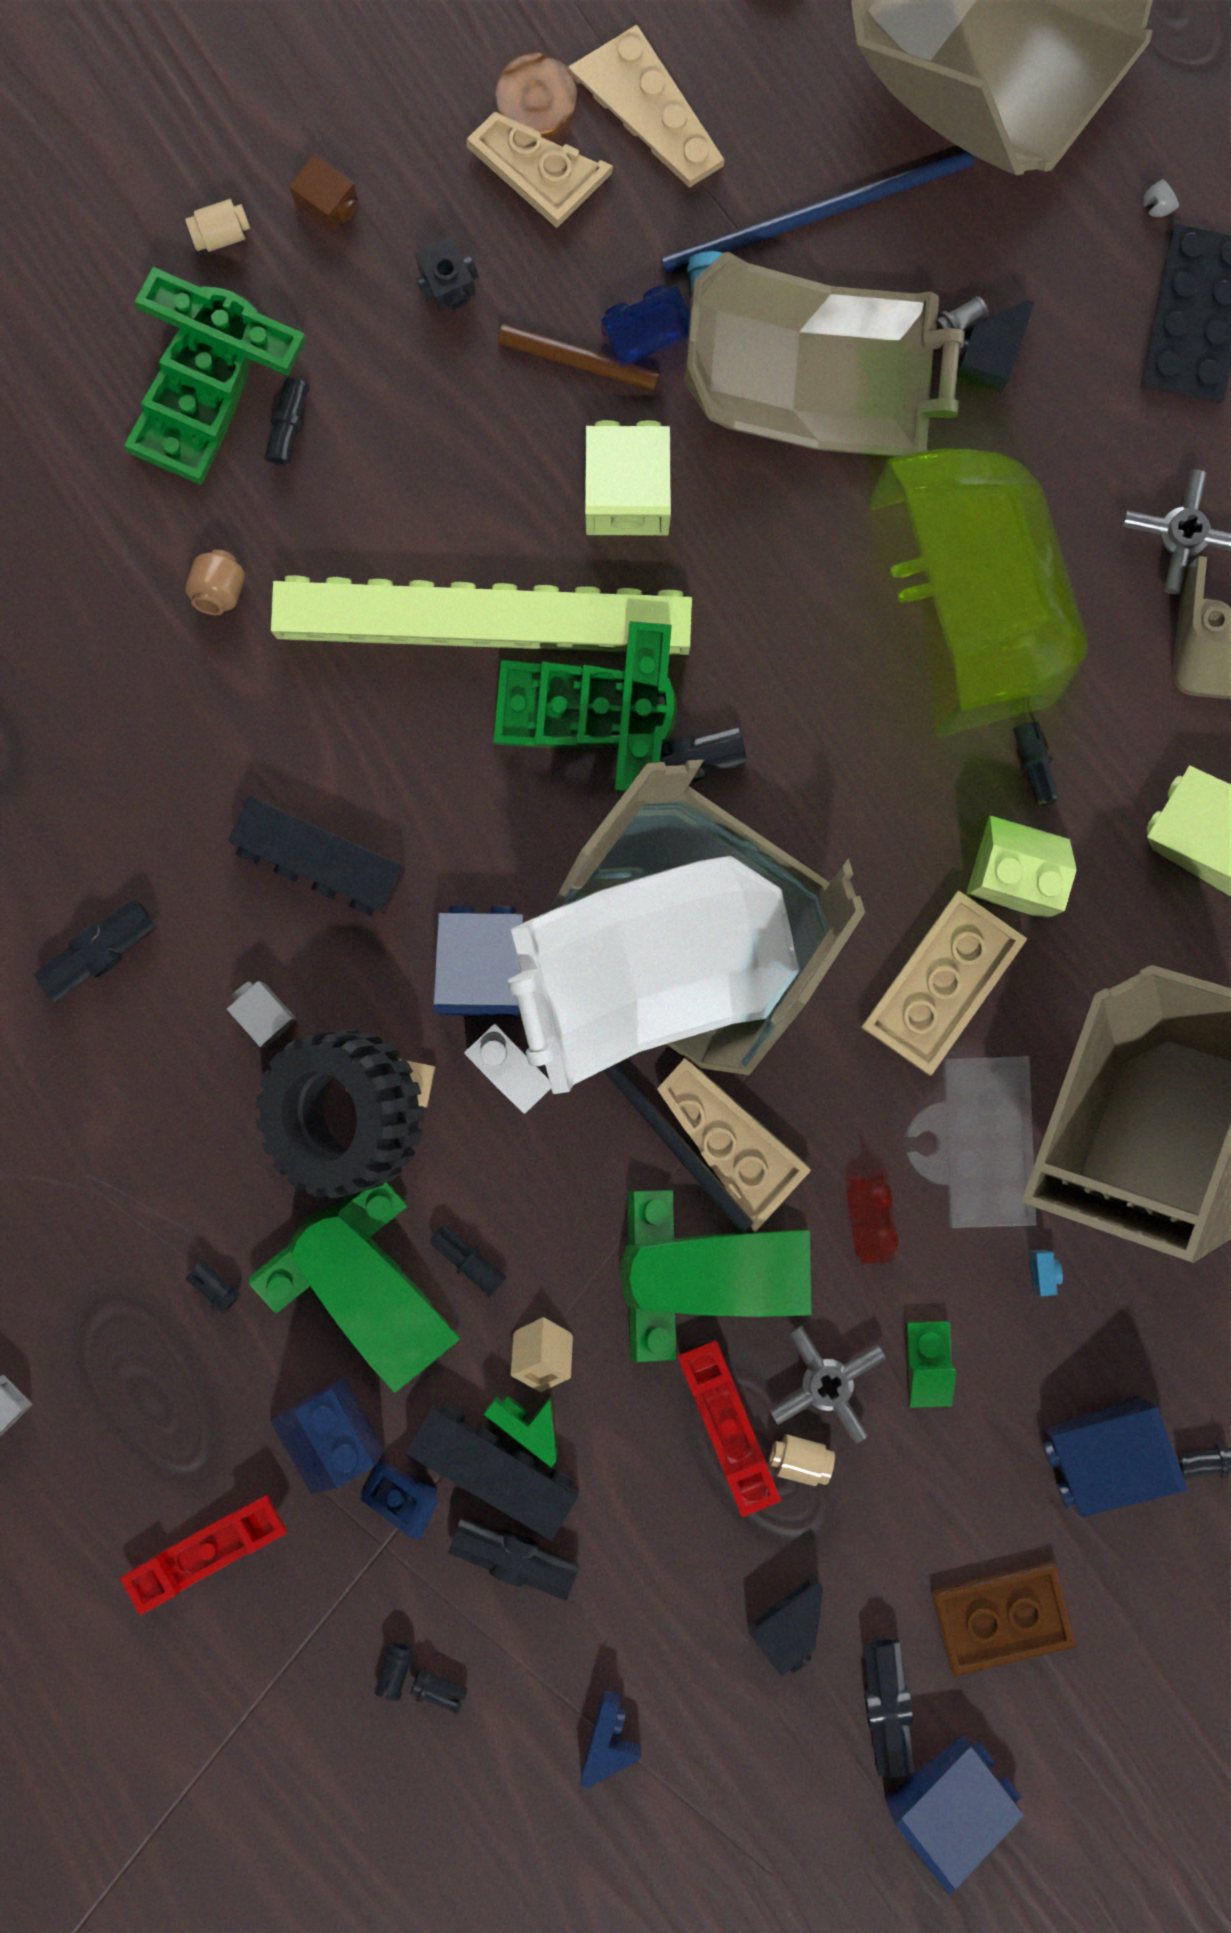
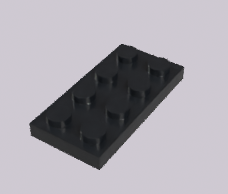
[1140,224,1231,403]

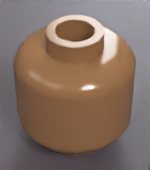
[185,550,245,615]

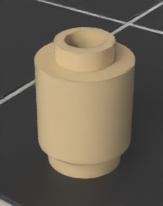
[185,198,250,252]
[769,1434,835,1486]

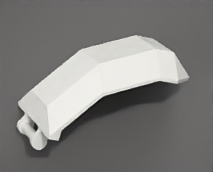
[508,856,799,1094]

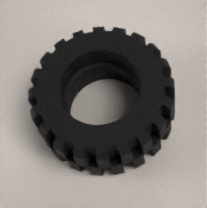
[256,1029,424,1198]

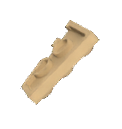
[467,112,613,228]

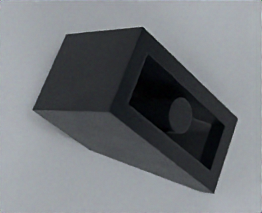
[957,300,1035,392]
[747,1574,823,1676]

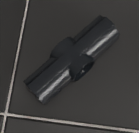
[660,728,748,784]
[33,898,158,1003]
[448,1517,580,1601]
[863,1638,915,1778]

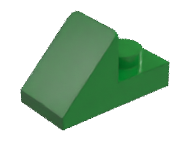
[906,1321,956,1408]
[484,1395,558,1468]

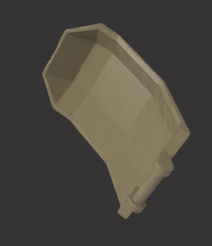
[684,252,965,459]

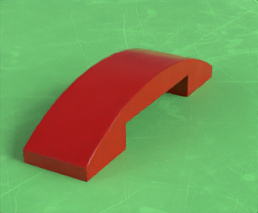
[677,1340,782,1517]
[120,1494,288,1615]

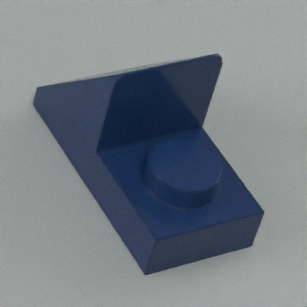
[361,1461,439,1540]
[580,1690,642,1788]

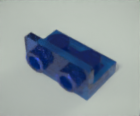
[600,285,690,368]

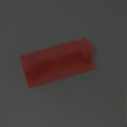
[846,1175,898,1264]

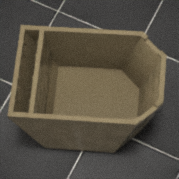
[1021,965,1231,1263]

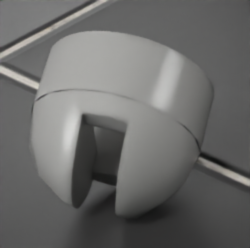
[1143,179,1179,217]

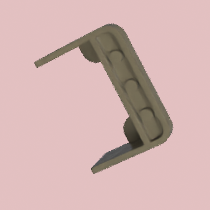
[1172,556,1231,700]

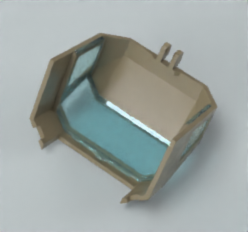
[548,759,865,1075]

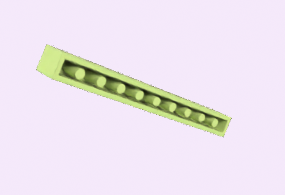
[271,576,692,655]

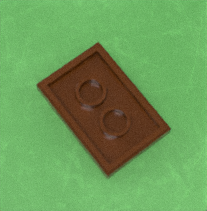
[931,1560,1077,1677]

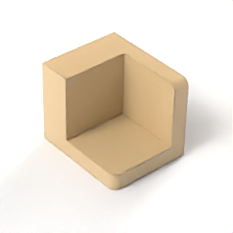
[511,1317,573,1392]

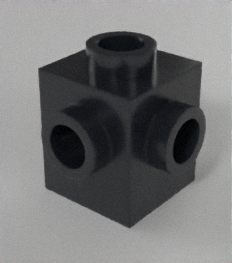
[415,236,479,312]

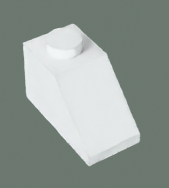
[464,1024,551,1114]

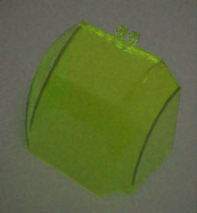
[869,448,1089,738]

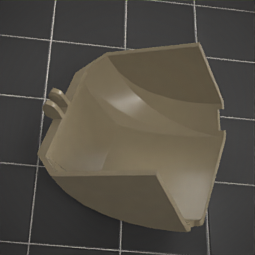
[851,0,1153,175]

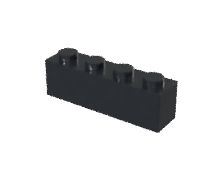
[228,796,405,917]
[405,1403,579,1541]

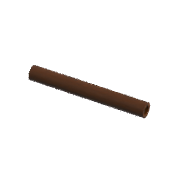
[497,324,660,392]

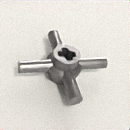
[1122,469,1231,594]
[769,1325,886,1444]

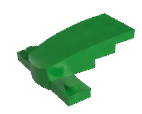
[124,267,306,485]
[494,621,678,792]
[248,1182,460,1393]
[620,1190,811,1362]

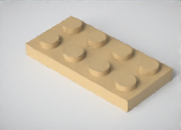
[861,890,1027,1076]

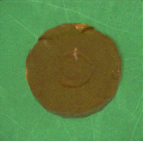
[495,53,577,138]

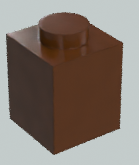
[289,154,358,231]

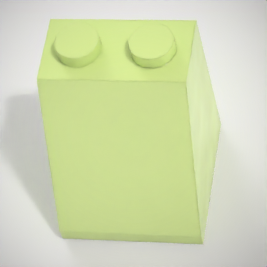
[585,420,671,535]
[1147,765,1231,896]
[966,816,1077,919]

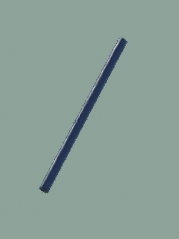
[661,151,974,274]

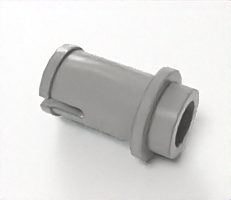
[937,296,990,332]

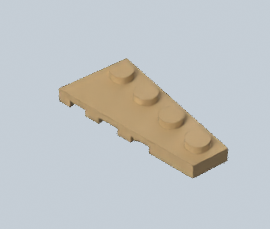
[568,25,724,187]
[657,1058,811,1232]

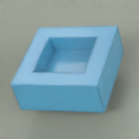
[1029,1249,1063,1296]

